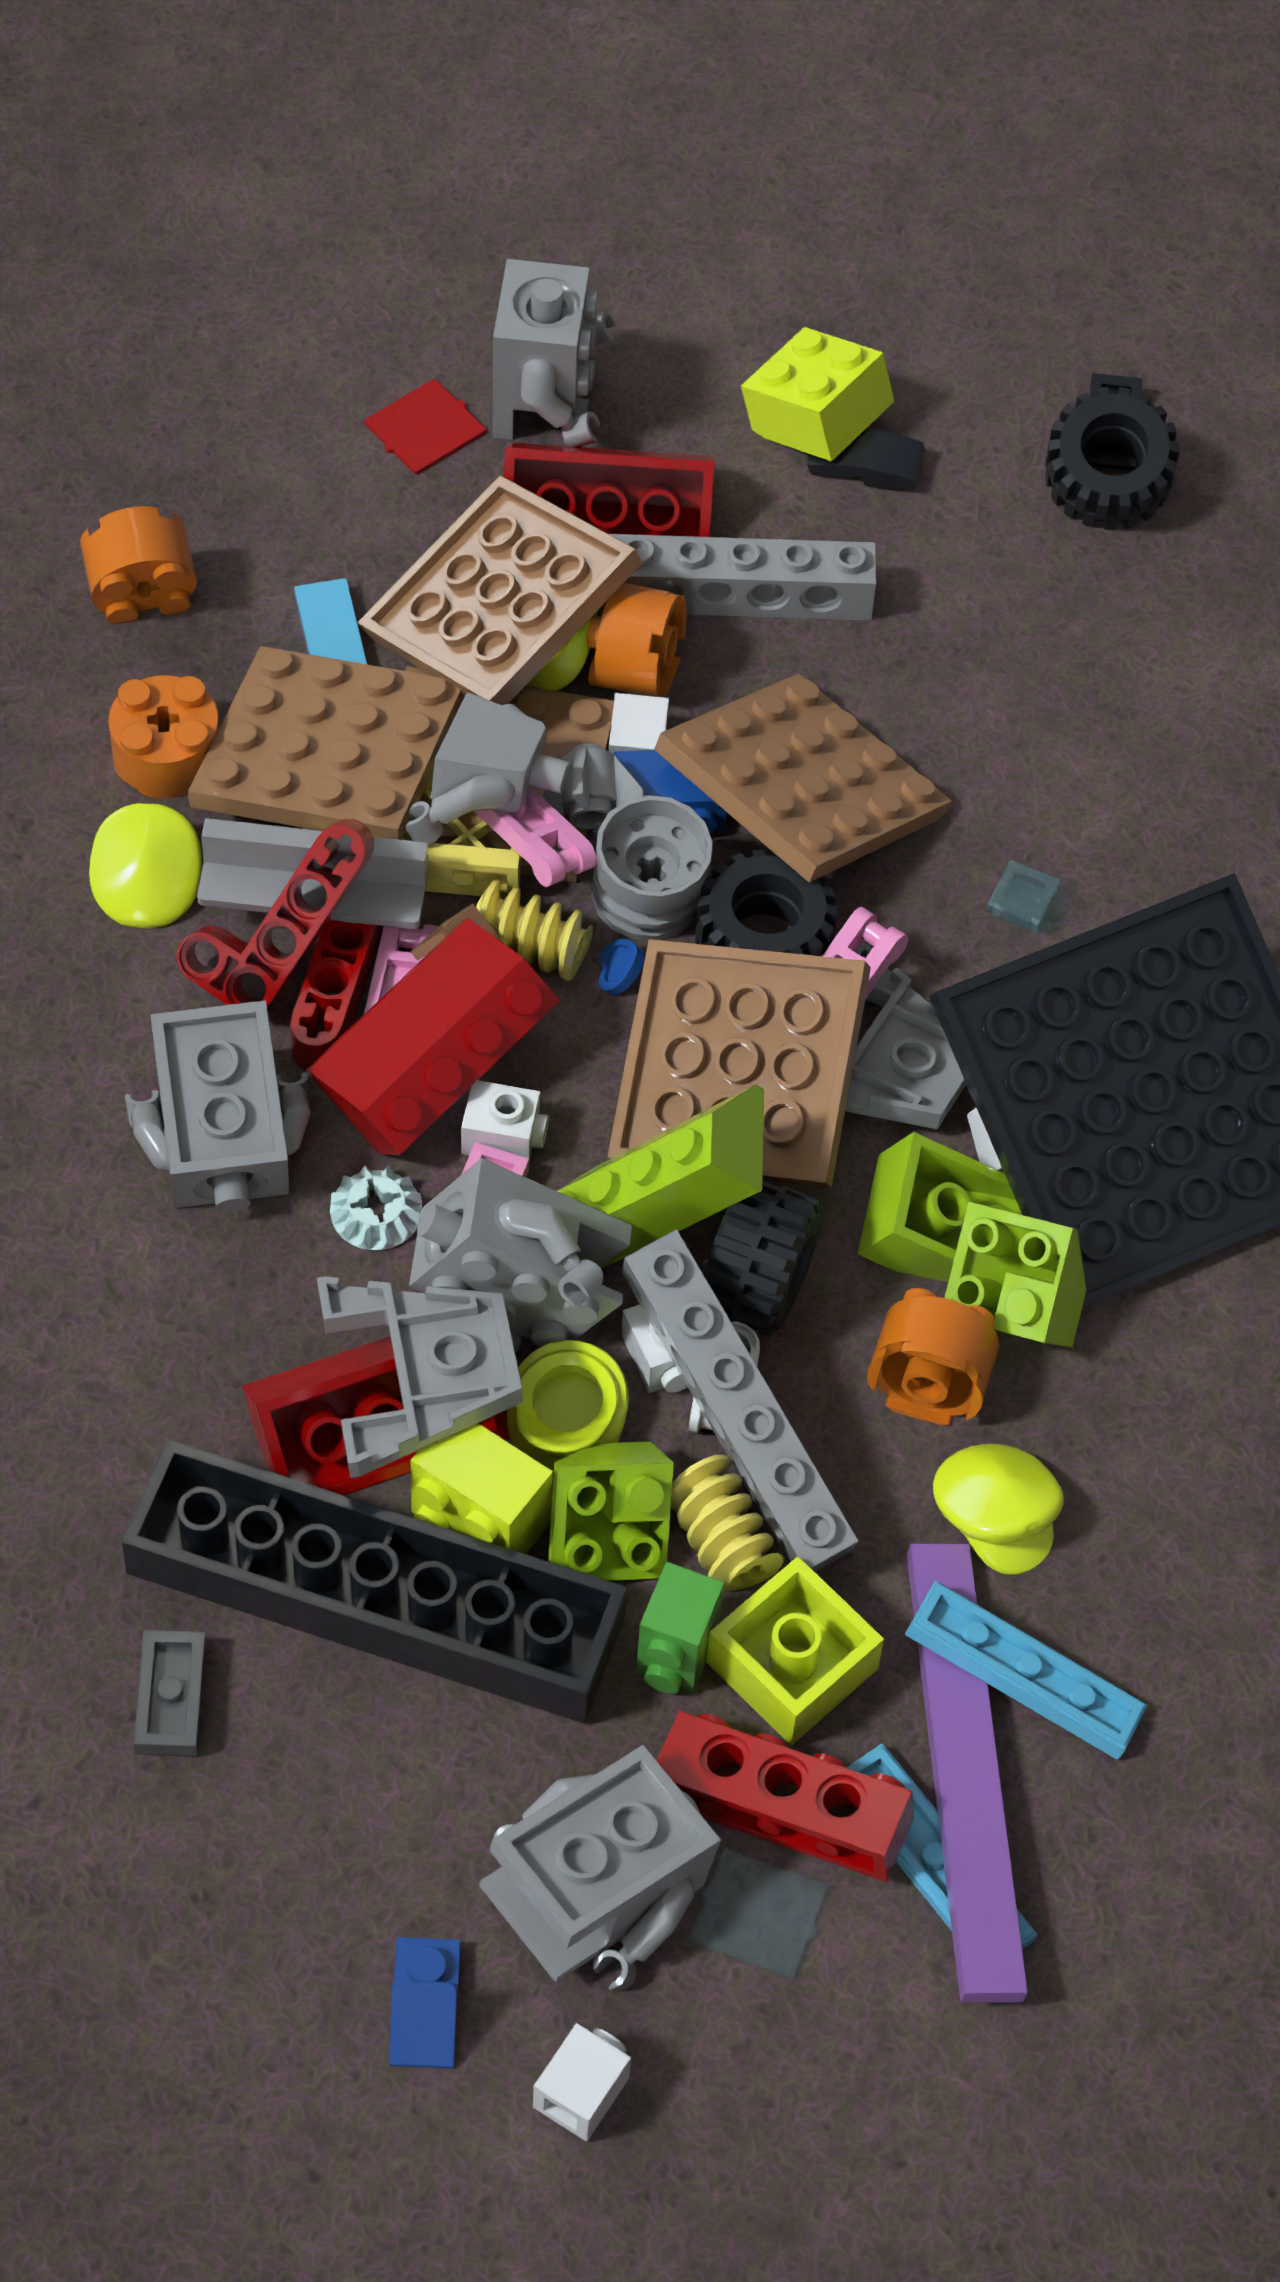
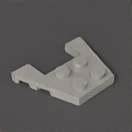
[845,942,966,1129]
[317,1276,523,1478]

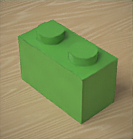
[636,1562,724,1694]

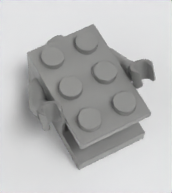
[492,259,616,447]
[125,1000,311,1212]
[409,1158,632,1353]
[479,1745,721,1991]

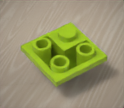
[945,1202,1086,1347]
[548,1442,674,1581]

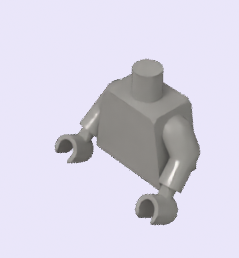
[406,693,570,845]

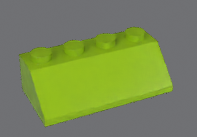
[557,1085,764,1268]

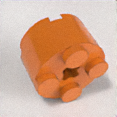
[80,506,197,624]
[587,583,687,698]
[108,675,219,799]
[867,1288,999,1425]

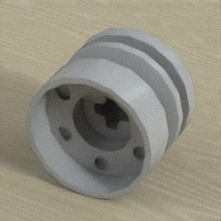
[591,795,712,941]

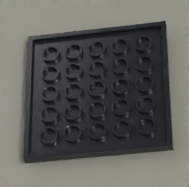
[929,873,1280,1308]

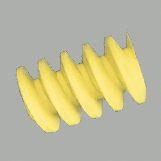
[476,879,593,981]
[671,1454,783,1592]

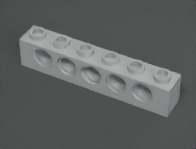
[597,534,876,620]
[622,1229,858,1572]

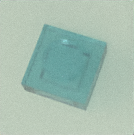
[987,860,1061,933]

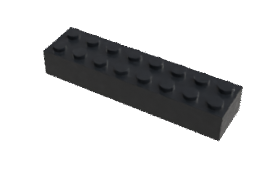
[122,1439,627,1724]

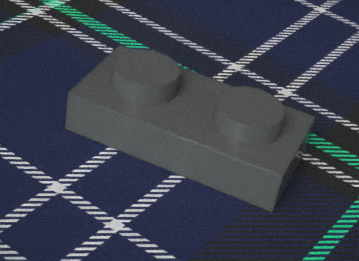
[134,1630,206,1756]

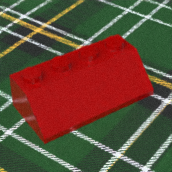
[503,442,715,537]
[305,918,560,1155]
[241,1336,509,1495]

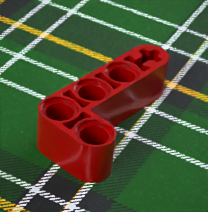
[177,819,374,1007]
[290,920,384,1070]

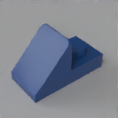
[389,1937,460,2069]

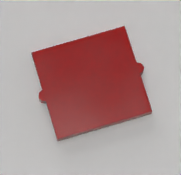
[364,378,487,475]

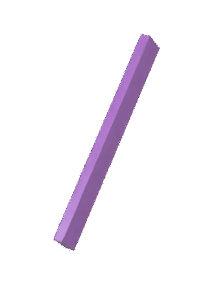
[907,1544,1028,2003]

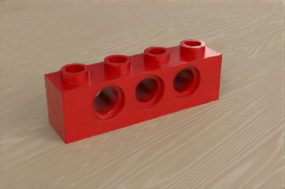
[656,1711,914,1883]

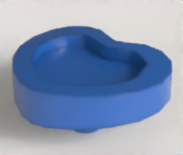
[598,939,646,996]

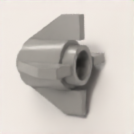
[542,743,645,838]

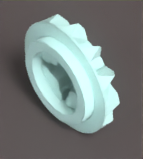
[330,1165,422,1251]

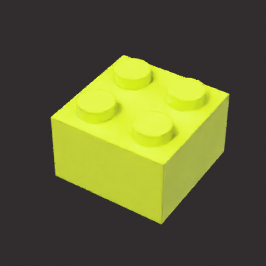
[741,327,894,461]
[410,1423,553,1554]
[706,1556,884,1746]

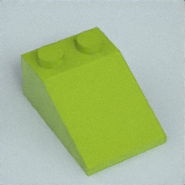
[857,1132,1022,1282]

